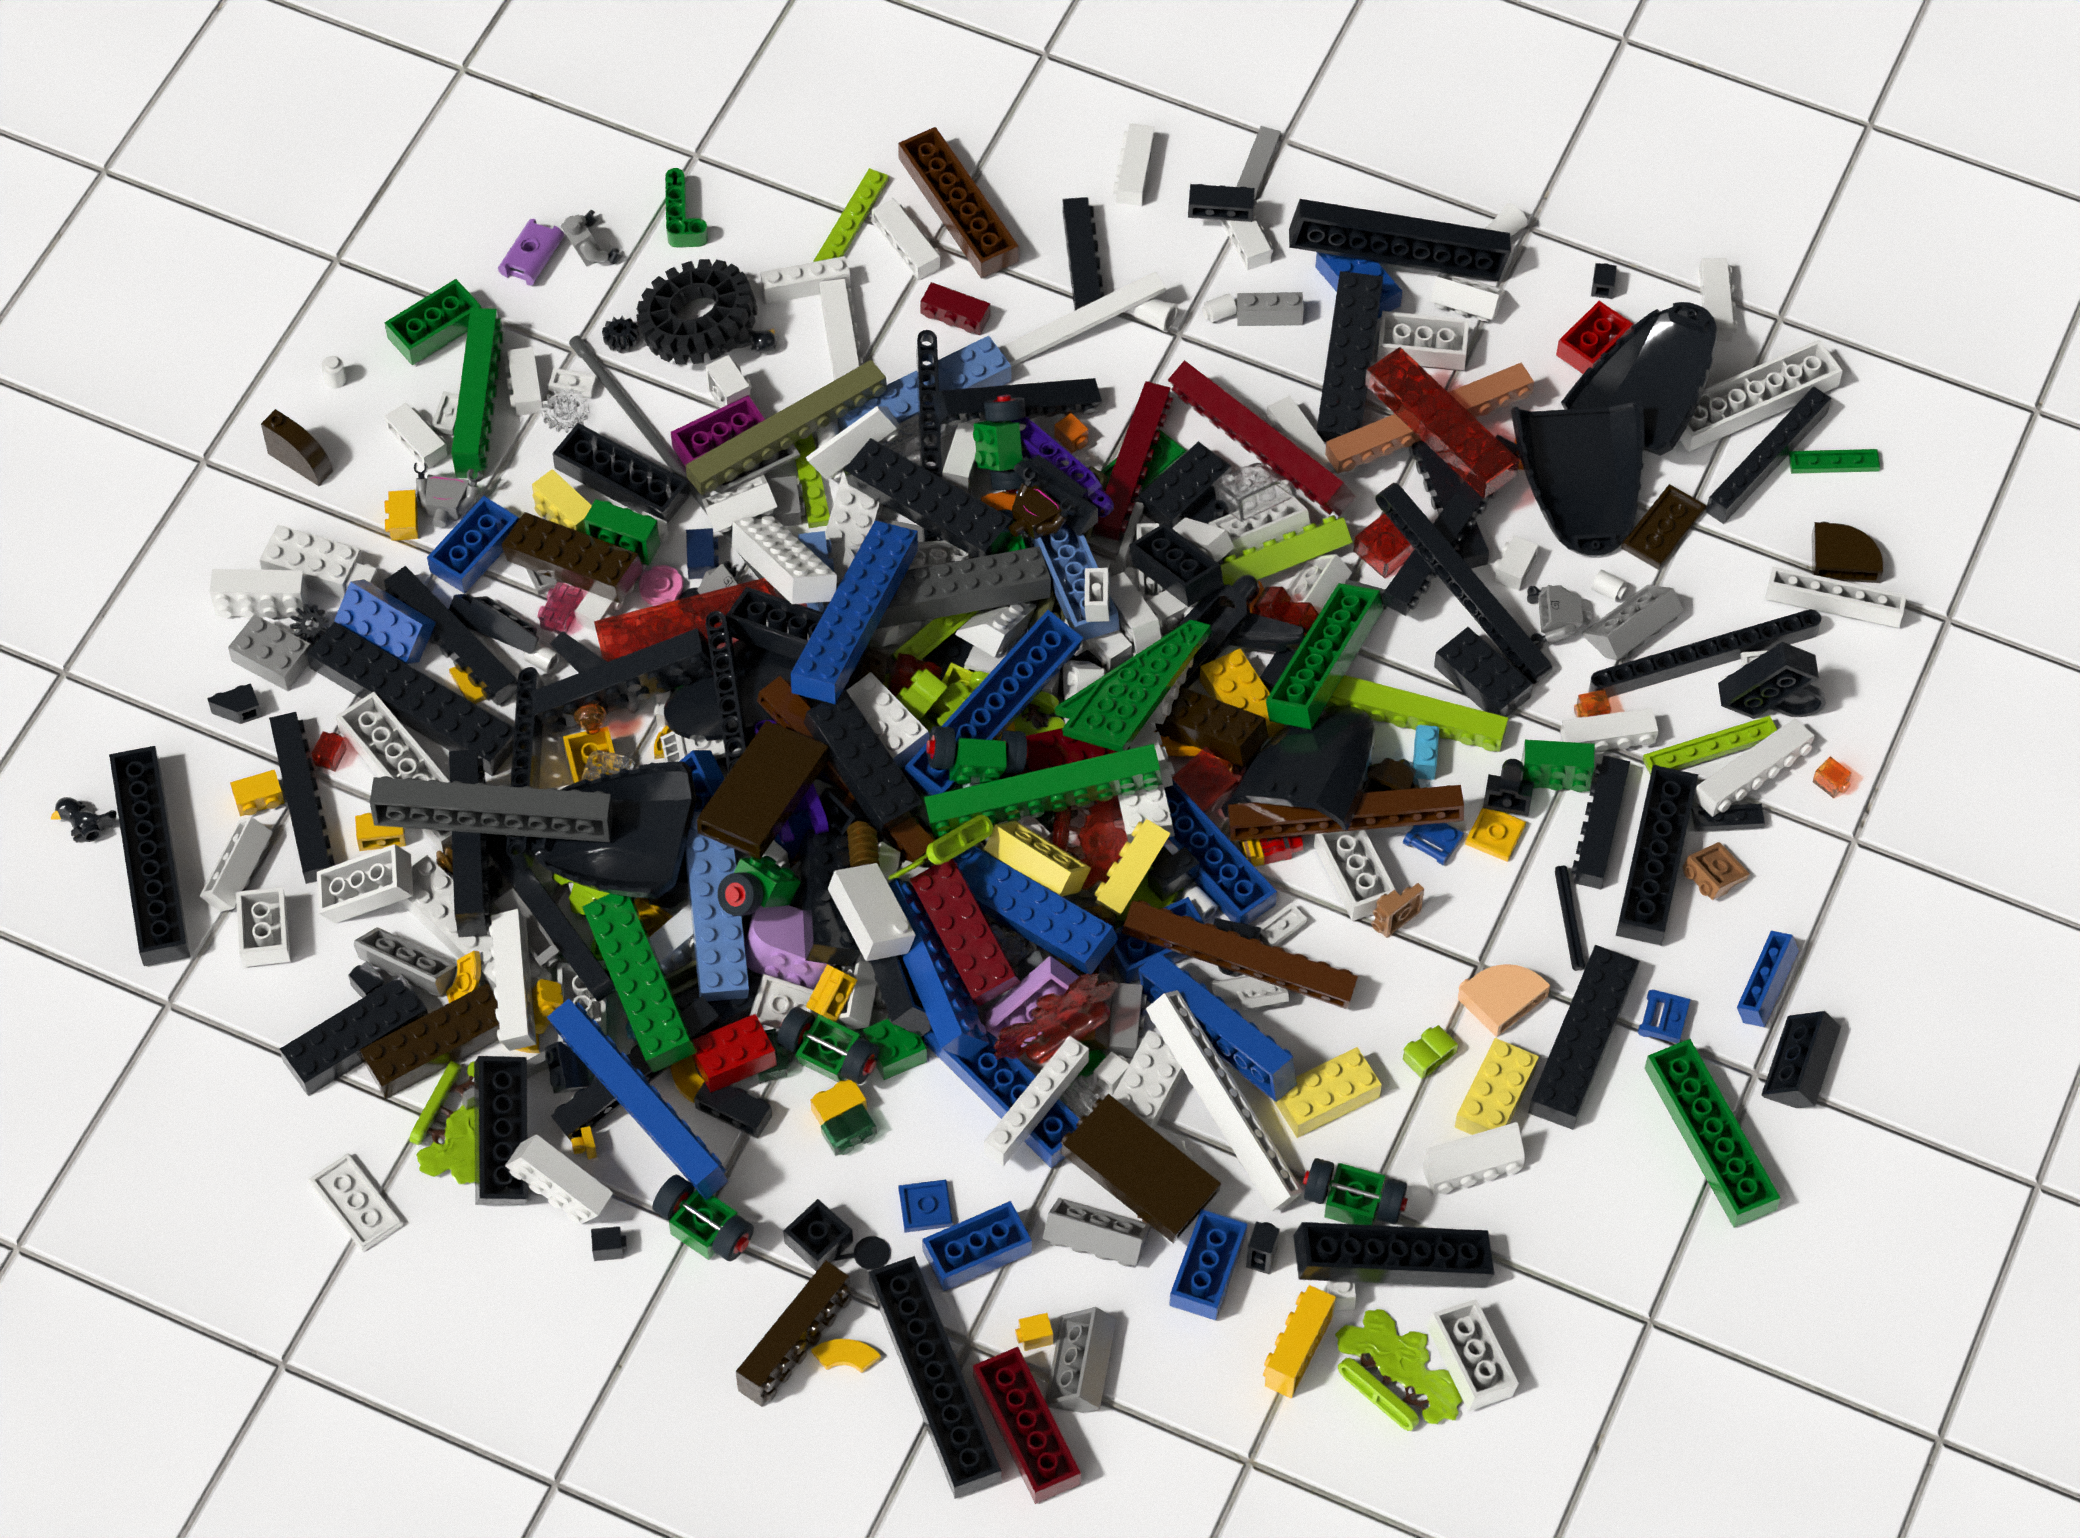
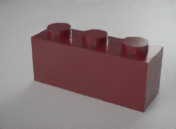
[920,282,991,335]

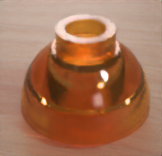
[574,704,606,735]

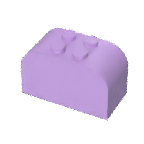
[743,905,837,990]

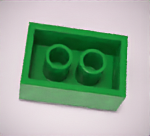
[584,499,660,566]
[1521,739,1595,792]

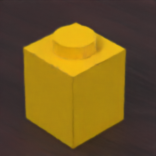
[1015,1313,1053,1351]

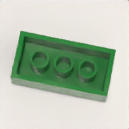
[384,279,482,366]

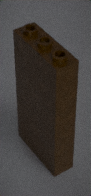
[697,720,829,859]
[1061,1093,1222,1244]

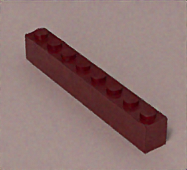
[1093,381,1173,541]

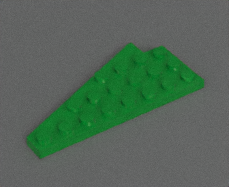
[1054,620,1212,752]

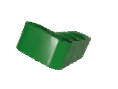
[665,168,708,248]

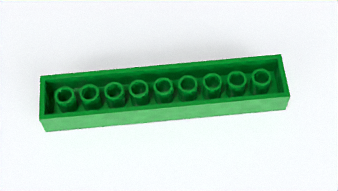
[924,744,1163,838]

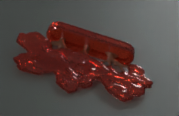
[1052,795,1128,891]
[993,973,1119,1064]

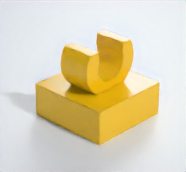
[571,1126,597,1160]

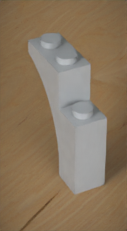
[494,888,563,969]

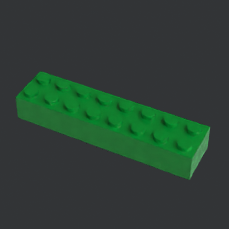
[451,308,504,479]
[1266,583,1383,729]
[582,893,697,1073]
[1644,1039,1780,1228]

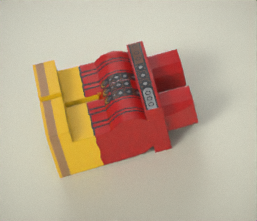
[1239,835,1303,867]

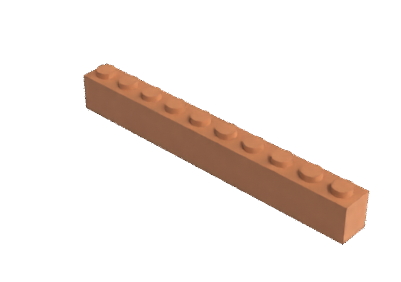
[1325,362,1534,474]

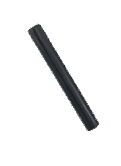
[1554,865,1585,971]

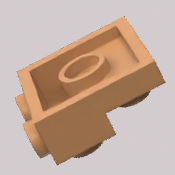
[1682,842,1750,900]
[1371,883,1424,938]

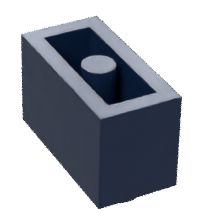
[686,528,719,579]

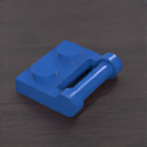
[1403,823,1464,866]
[1637,990,1690,1043]

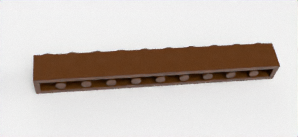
[757,676,935,862]
[1228,785,1464,841]
[1122,900,1358,1009]

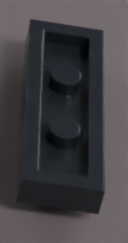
[1692,803,1765,832]

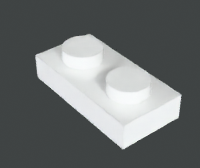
[548,368,597,398]
[431,391,459,435]
[1260,902,1307,947]

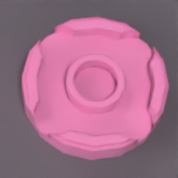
[639,565,684,607]

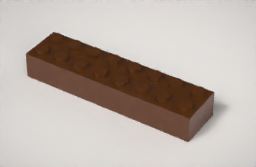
[898,126,1019,279]

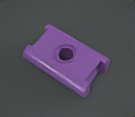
[498,219,564,285]

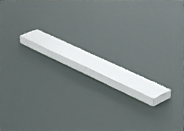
[1000,271,1166,367]

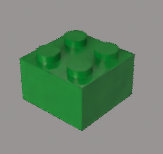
[863,1019,927,1080]

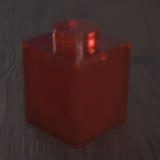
[311,731,347,772]

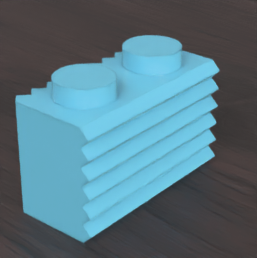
[1413,725,1439,780]

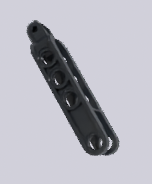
[1174,575,1259,689]

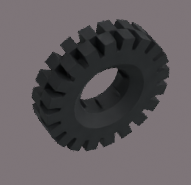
[636,259,758,365]

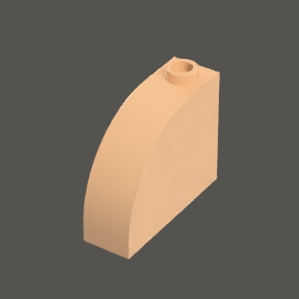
[1458,964,1550,1037]

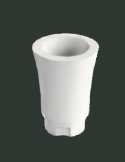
[1485,203,1528,237]
[1128,298,1178,333]

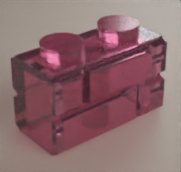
[537,581,583,634]

